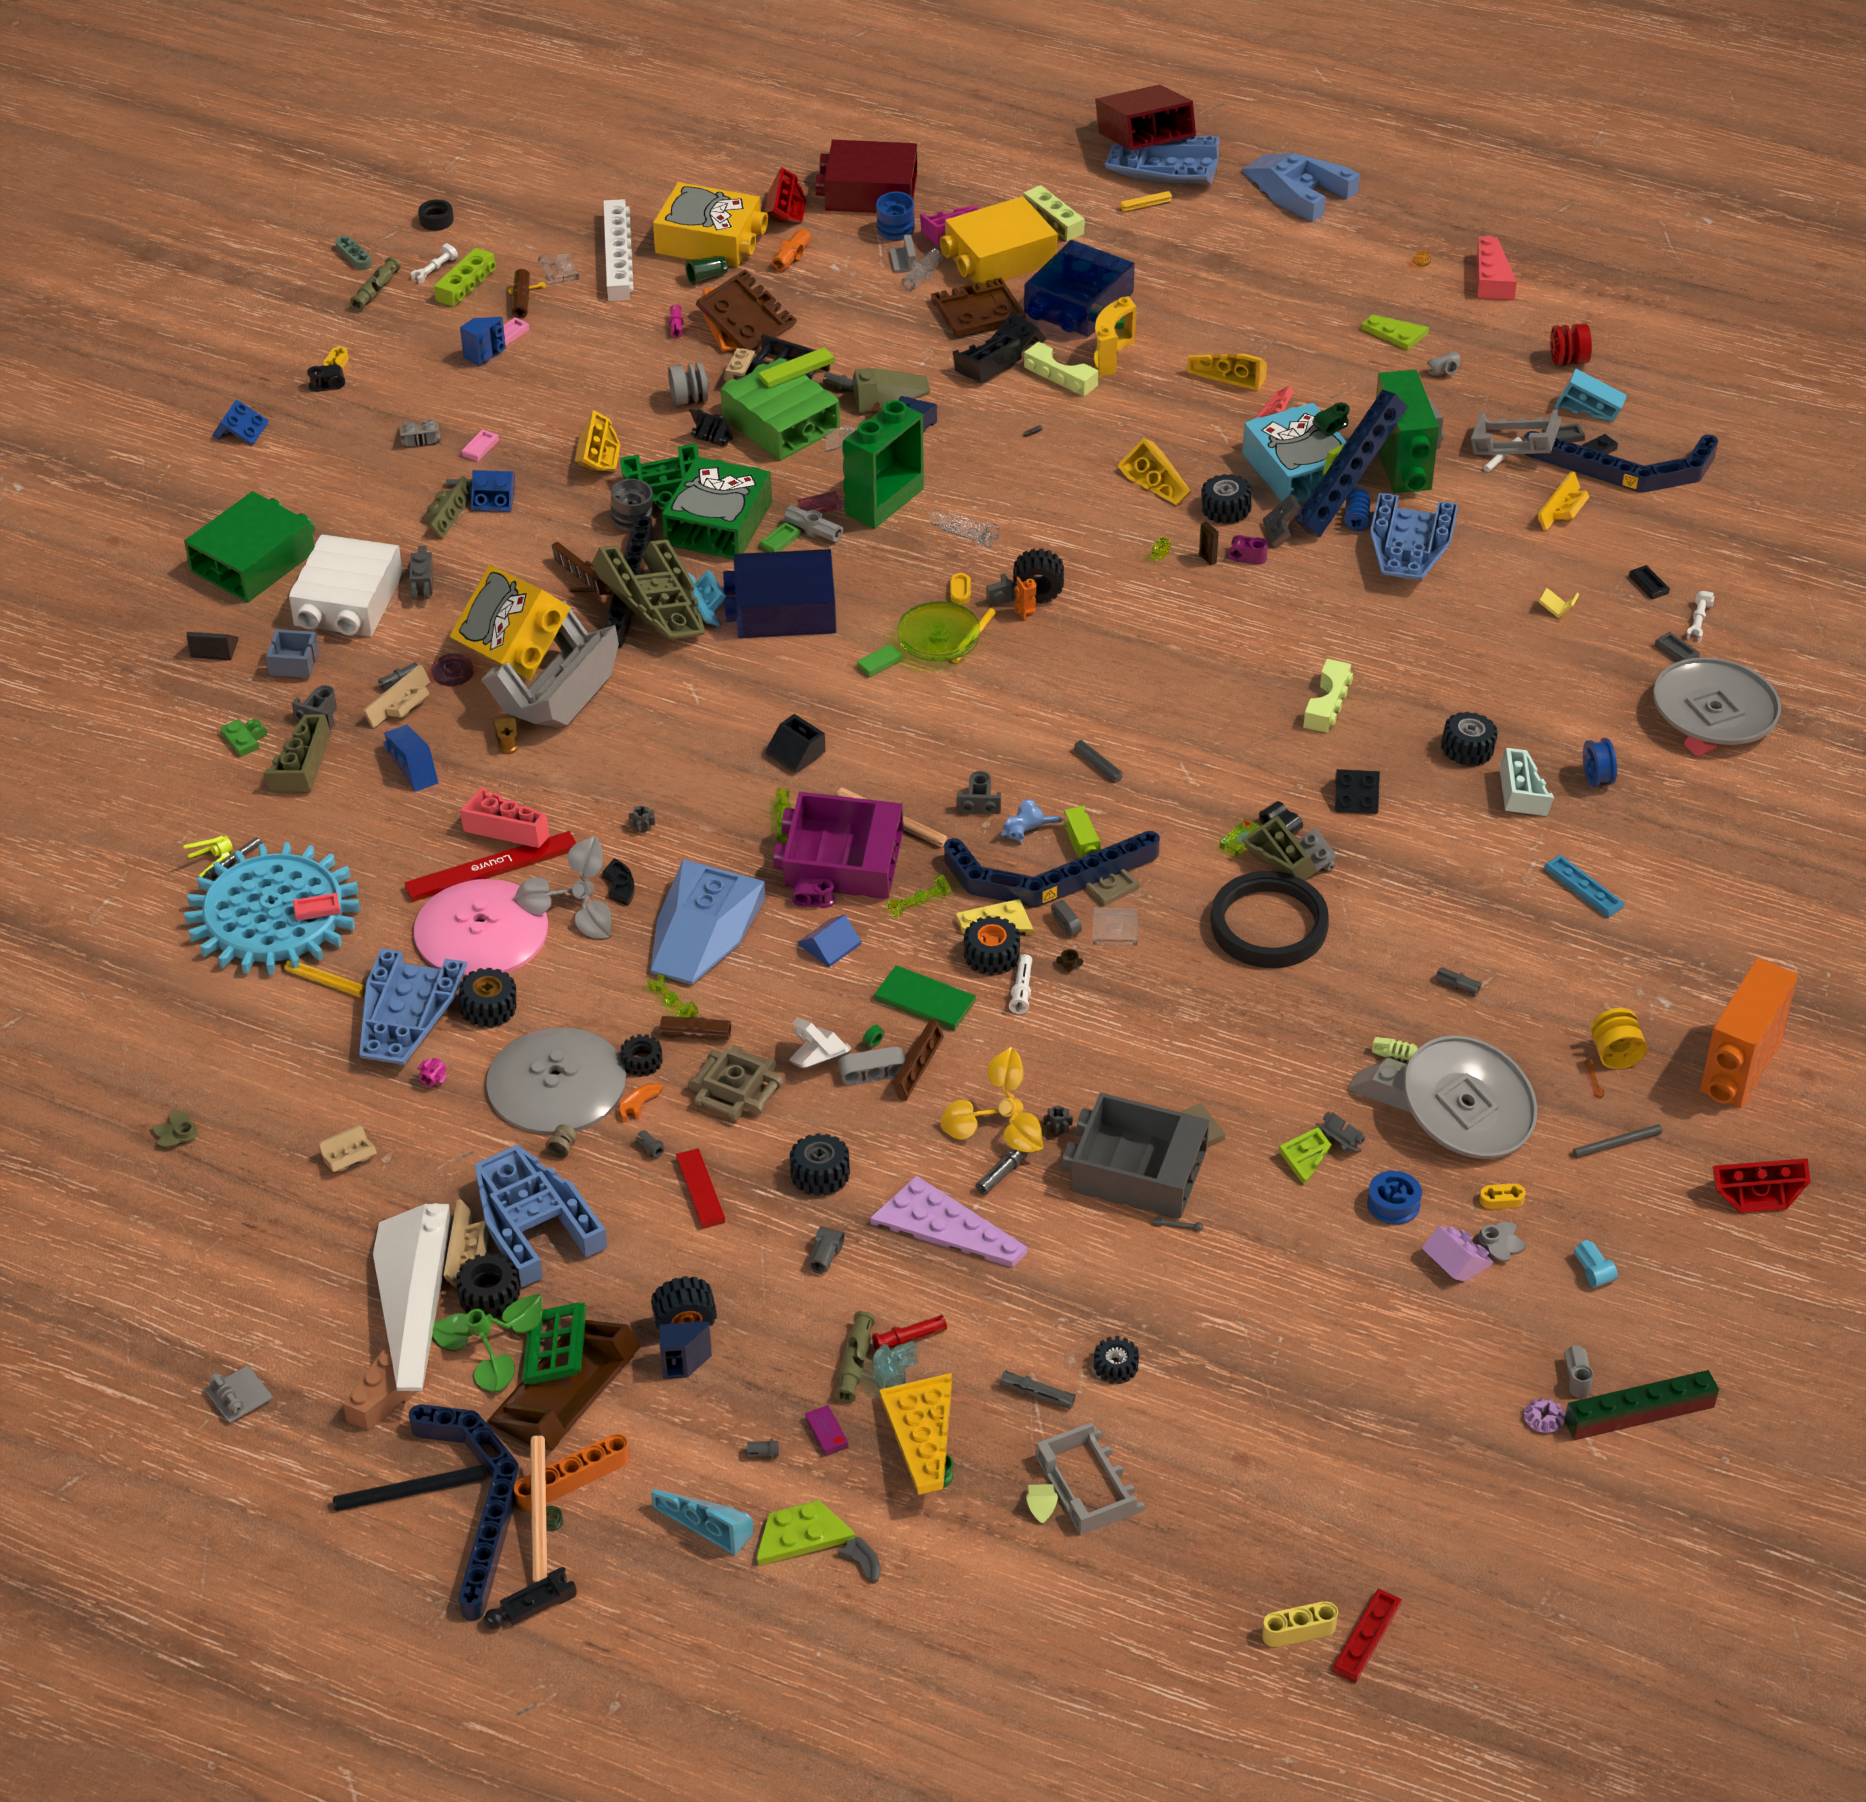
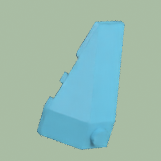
[651,1489,754,1555]

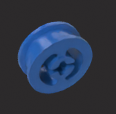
[1583,738,1617,787]
[1367,1171,1422,1225]

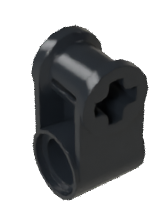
[307,364,345,392]

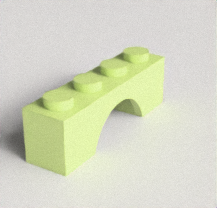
[1024,342,1099,396]
[1303,659,1353,733]

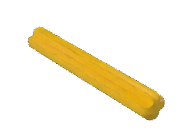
[284,960,366,997]

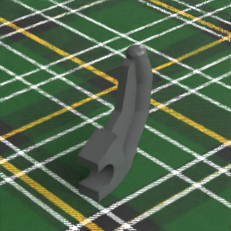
[837,1536,881,1583]

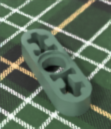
[336,236,372,270]

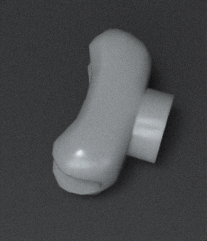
[1427,351,1461,376]

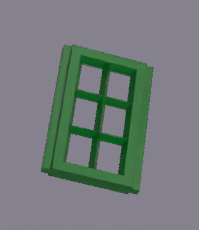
[523,1302,587,1385]

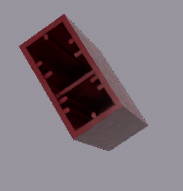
[1095,84,1196,151]
[816,139,918,213]

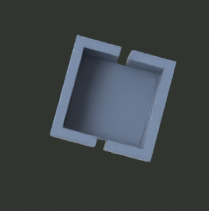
[266,629,319,678]

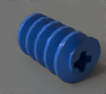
[1344,488,1371,531]

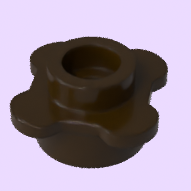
[1056,949,1083,972]

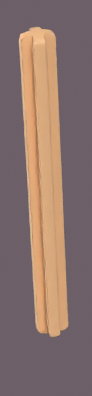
[836,787,947,847]
[531,1436,547,1584]

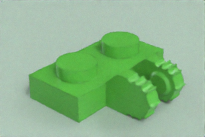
[220,718,268,757]

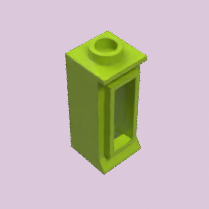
[1064,805,1101,858]

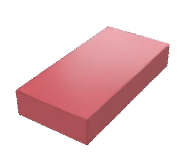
[293,893,341,921]

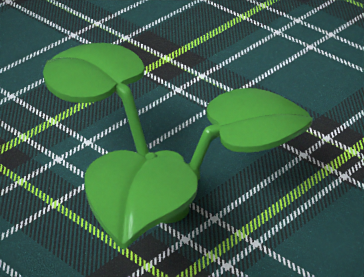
[432,1294,542,1393]

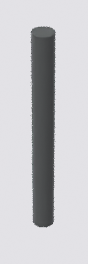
[1573,1124,1662,1158]

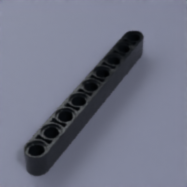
[605,516,654,644]

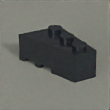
[953,333,1022,383]

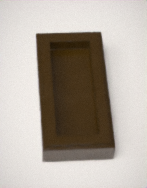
[1199,521,1219,565]

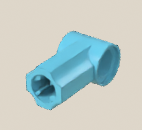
[1574,1240,1618,1288]

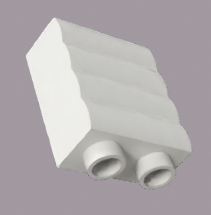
[289,534,403,637]

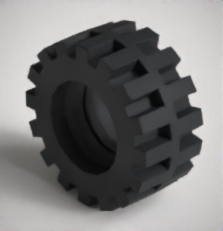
[620,1034,663,1077]

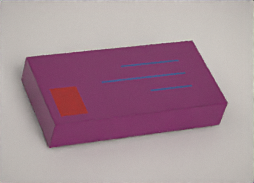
[805,1405,849,1456]

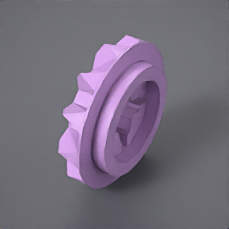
[1524,1396,1565,1433]

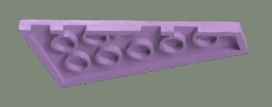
[870,1176,1028,1267]

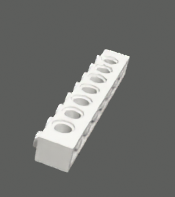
[604,199,634,301]

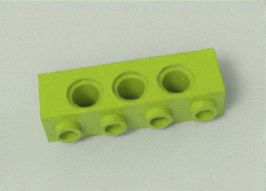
[434,247,496,307]

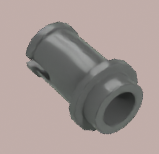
[635,1130,665,1158]
[747,1438,779,1459]

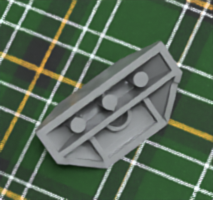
[1349,1058,1411,1113]

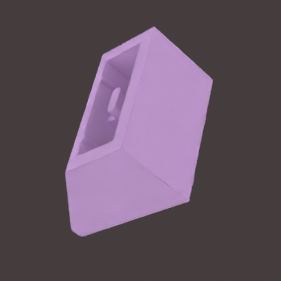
[1422,1226,1494,1282]

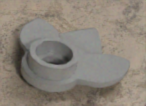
[1478,1222,1526,1261]

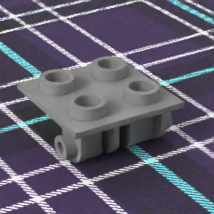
[399,420,441,447]
[1298,828,1338,880]
[204,1365,273,1423]

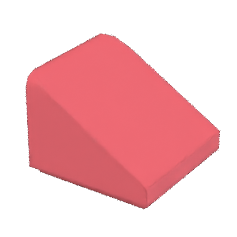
[1684,736,1717,756]

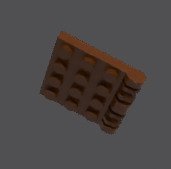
[696,270,797,351]
[931,277,1026,337]

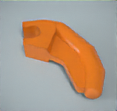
[619,1084,663,1123]

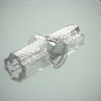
[902,249,943,291]

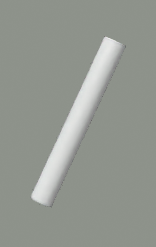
[1483,437,1522,473]

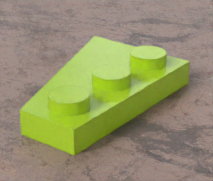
[1361,314,1430,351]

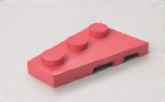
[1254,385,1294,418]

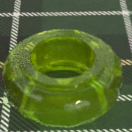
[1151,537,1171,561]

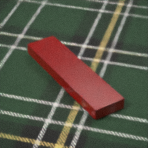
[676,1148,725,1229]
[1332,1588,1402,1683]

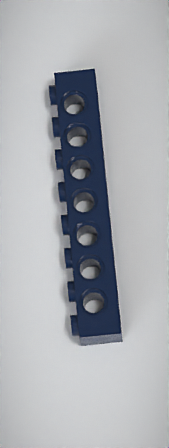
[1295,389,1408,537]

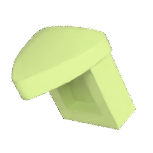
[1026,1484,1058,1523]

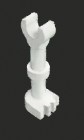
[411,243,458,284]
[1686,591,1715,642]

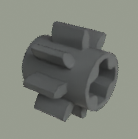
[629,806,655,833]
[1043,1106,1073,1135]

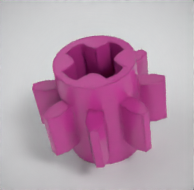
[417,1058,447,1087]

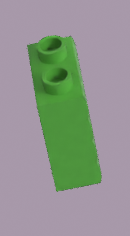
[720,358,840,461]

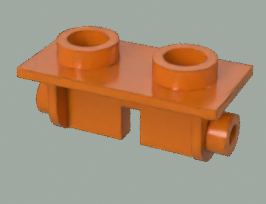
[1014,577,1036,621]

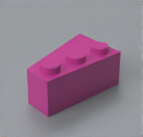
[920,206,980,247]

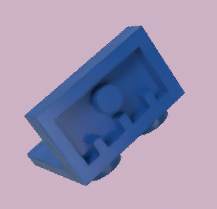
[212,399,269,445]

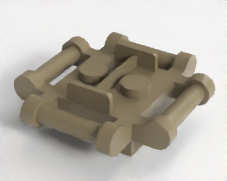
[688,1045,783,1121]

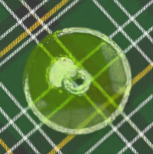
[898,601,980,661]

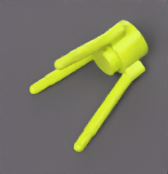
[183,835,233,877]

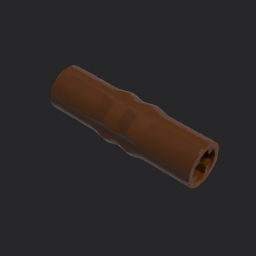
[512,269,530,318]
[660,1016,731,1040]

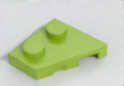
[1278,1127,1331,1185]

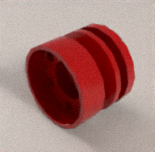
[1550,323,1592,366]

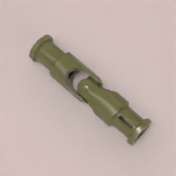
[350,257,400,311]
[834,1311,875,1403]

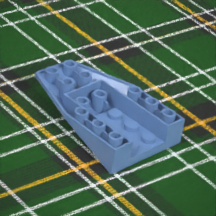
[1370,493,1458,580]
[651,859,765,985]

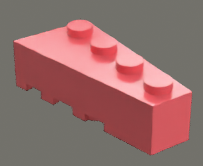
[1477,236,1517,300]
[460,787,550,848]

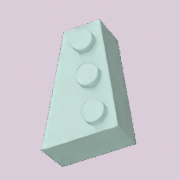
[1499,748,1554,816]

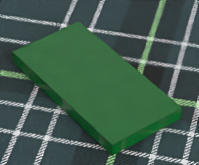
[874,965,976,1031]

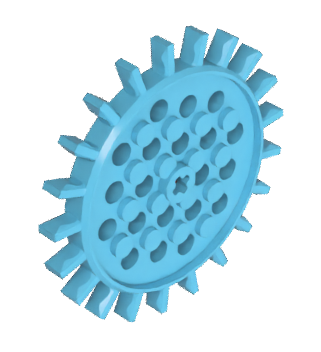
[184,842,360,975]

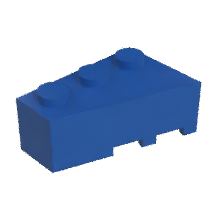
[383,724,439,792]

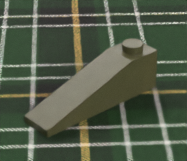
[852,368,930,414]

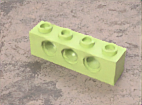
[1023,185,1085,241]

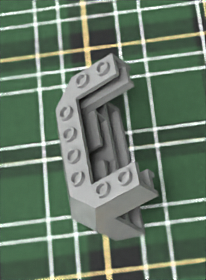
[481,601,619,728]

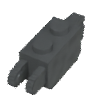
[410,546,434,600]

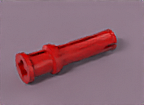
[872,1315,947,1355]

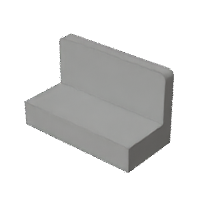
[890,235,916,273]

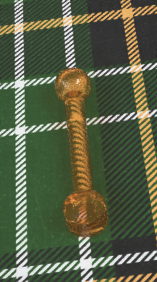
[1584,1059,1604,1099]

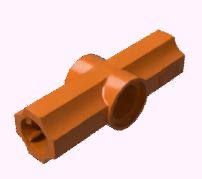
[772,228,811,272]

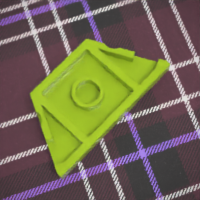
[757,1500,855,1566]

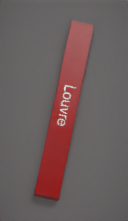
[404,831,576,902]

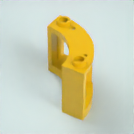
[1094,296,1136,378]

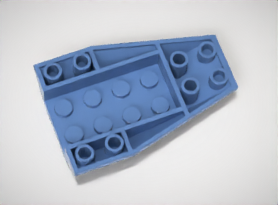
[1105,135,1220,185]
[359,948,468,1065]

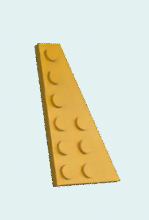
[879,1373,952,1495]

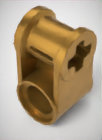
[493,716,518,754]

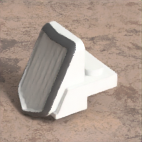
[790,1017,852,1069]

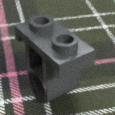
[292,685,337,730]
[957,771,1001,814]

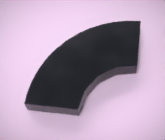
[602,858,635,906]

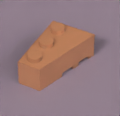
[343,1349,429,1431]

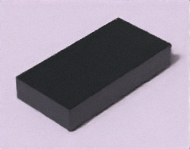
[1629,565,1670,600]

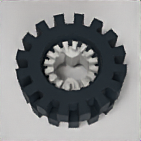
[1094,1336,1139,1384]

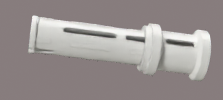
[1009,954,1033,1014]

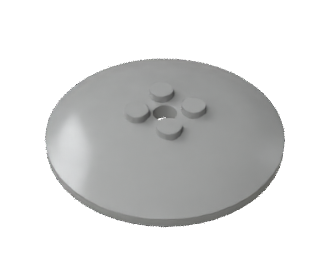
[1653,657,1781,745]
[486,1027,626,1135]
[1403,1035,1537,1159]

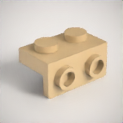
[724,348,755,382]
[318,1125,377,1172]

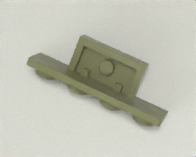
[423,476,472,539]

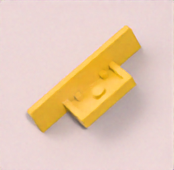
[1538,472,1589,531]

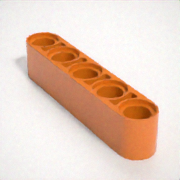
[514,1434,630,1512]

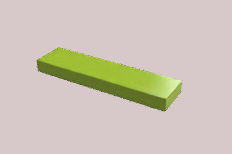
[758,347,835,388]

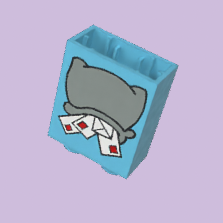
[1242,403,1356,504]

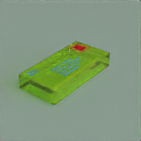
[1220,818,1261,857]

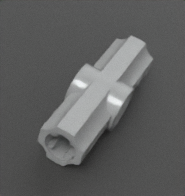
[784,505,843,542]

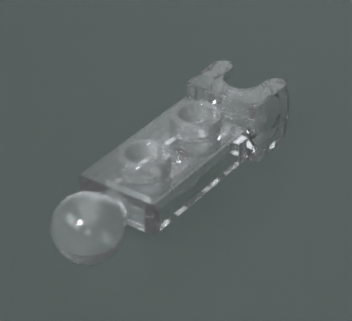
[929,510,999,548]

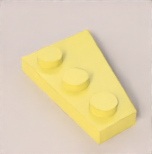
[956,899,1033,936]

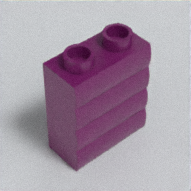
[773,792,904,898]

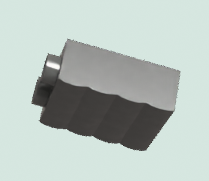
[1062,1092,1209,1218]

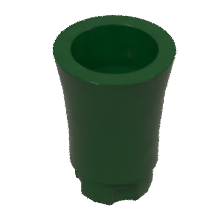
[685,256,728,285]

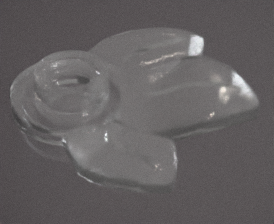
[823,425,856,452]

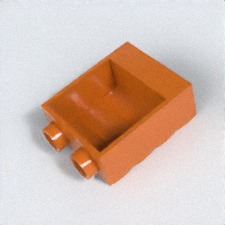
[1700,958,1798,1108]

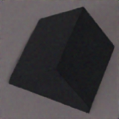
[186,632,238,660]

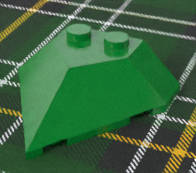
[620,443,699,511]

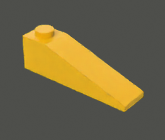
[1187,354,1267,391]
[1117,437,1191,506]

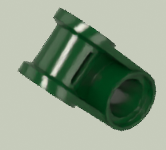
[1312,402,1350,436]

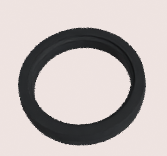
[1211,871,1329,968]

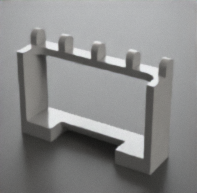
[1471,410,1561,455]
[1036,1422,1146,1535]

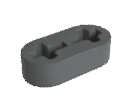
[1051,900,1082,936]

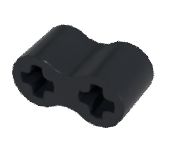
[1259,801,1303,834]

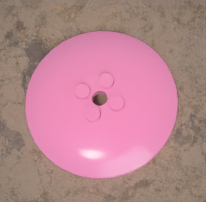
[414,879,548,978]

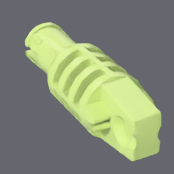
[1372,1037,1418,1063]

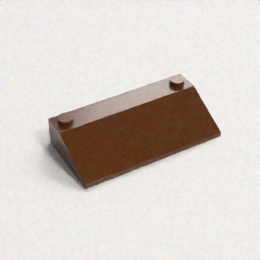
[488,1320,641,1450]

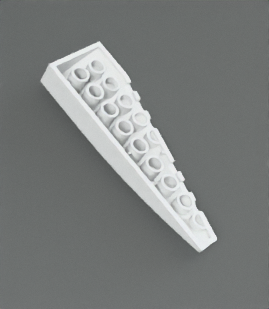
[373,1203,451,1391]

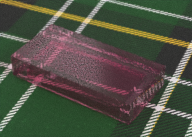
[798,491,842,513]

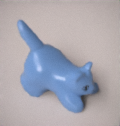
[1000,799,1062,844]

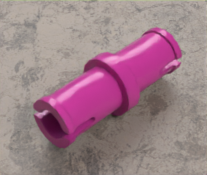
[669,304,684,338]

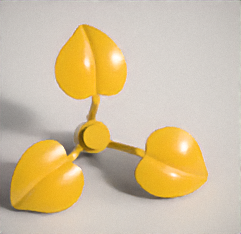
[941,1047,1044,1152]

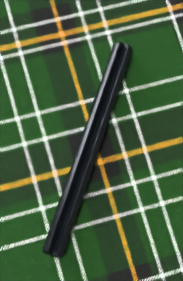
[333,1465,485,1511]

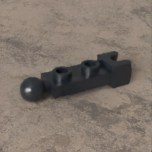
[484,1567,577,1630]

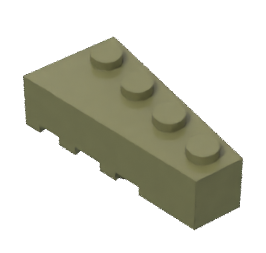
[263,714,331,792]

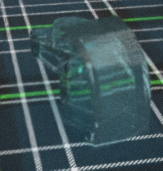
[873,1341,918,1389]

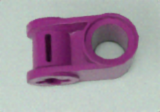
[1227,535,1267,564]
[791,877,835,908]

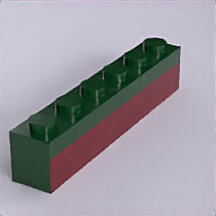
[1564,1370,1719,1441]

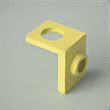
[1538,588,1579,618]

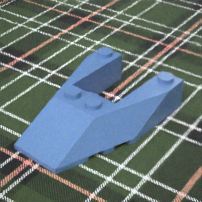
[1242,153,1360,222]
[475,1145,607,1288]

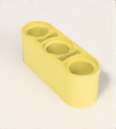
[1262,1601,1338,1647]

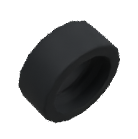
[418,199,454,230]

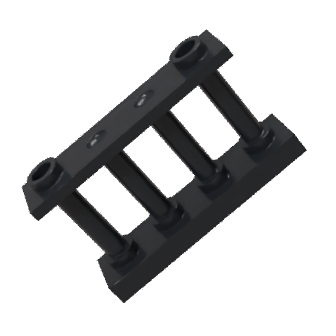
[745,334,830,380]

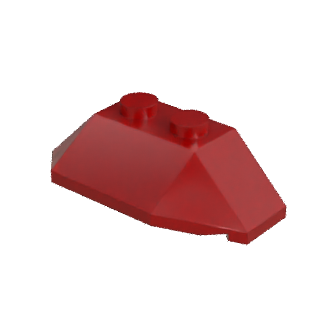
[765,167,806,223]
[1712,1158,1811,1213]

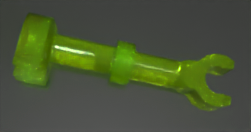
[887,874,951,917]
[647,974,698,1018]

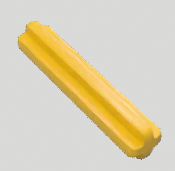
[1120,191,1172,212]

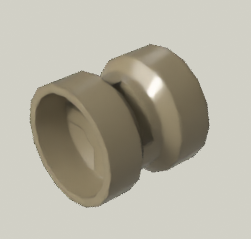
[547,1124,578,1158]

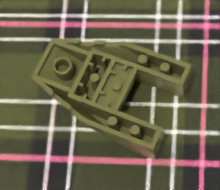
[591,539,705,640]

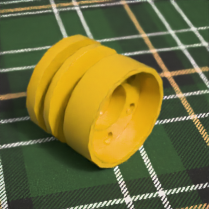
[1590,1008,1648,1069]

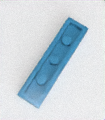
[1544,855,1624,918]

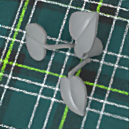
[515,836,612,939]

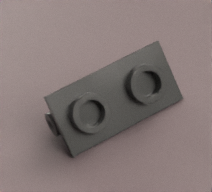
[1315,1112,1365,1152]

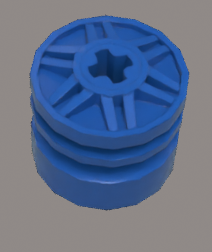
[876,192,915,240]

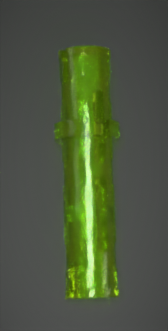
[774,788,791,843]

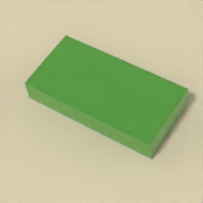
[759,522,801,556]
[857,644,902,677]

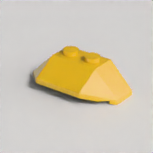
[575,410,621,472]

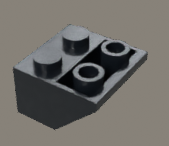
[765,714,826,773]

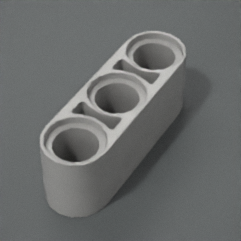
[838,1047,905,1086]

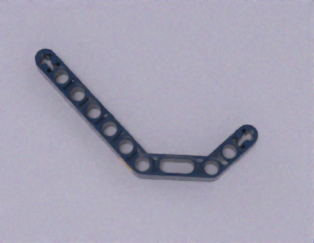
[1524,431,1718,493]
[944,831,1160,907]
[408,1404,521,1621]

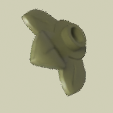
[152,1110,198,1147]

